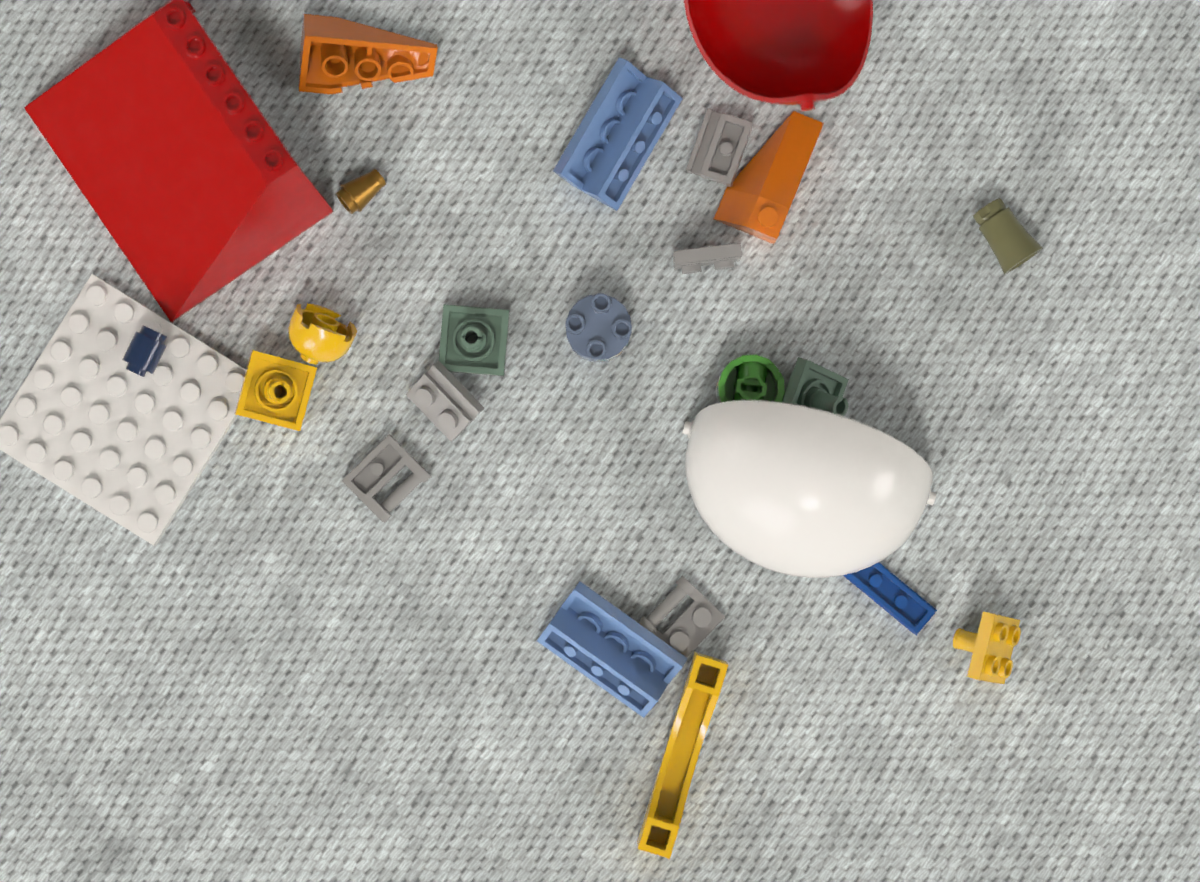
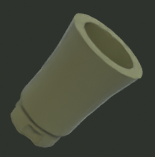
[973,198,1043,275]

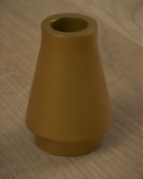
[336,169,386,214]

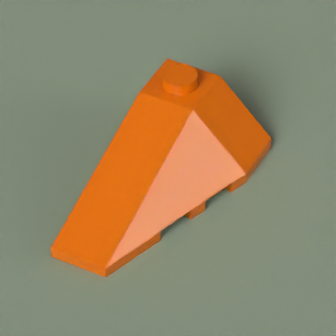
[299,14,438,95]
[714,111,824,244]

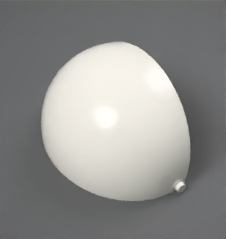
[682,400,936,578]

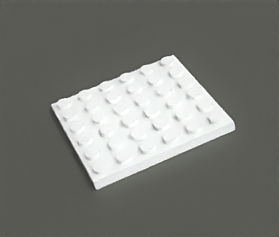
[0,274,246,546]

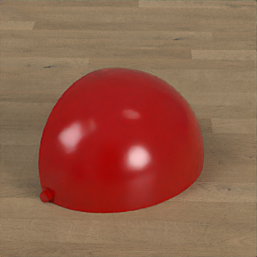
[684,0,873,111]

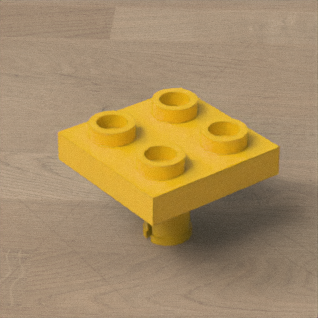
[234,350,317,431]
[953,611,1021,684]

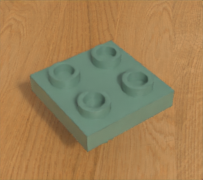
[439,304,510,376]
[781,357,849,417]

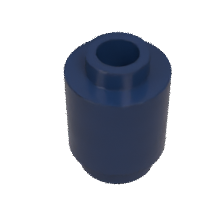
[122,325,167,377]

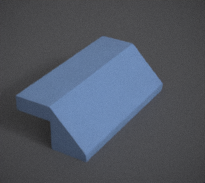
[553,58,683,211]
[537,581,688,718]

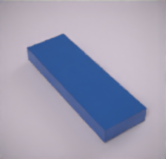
[843,562,937,636]

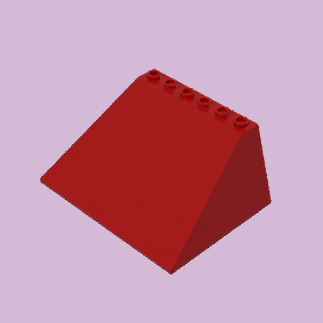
[24,0,334,322]

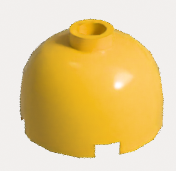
[288,303,357,364]

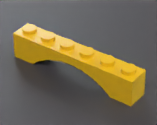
[637,652,729,859]

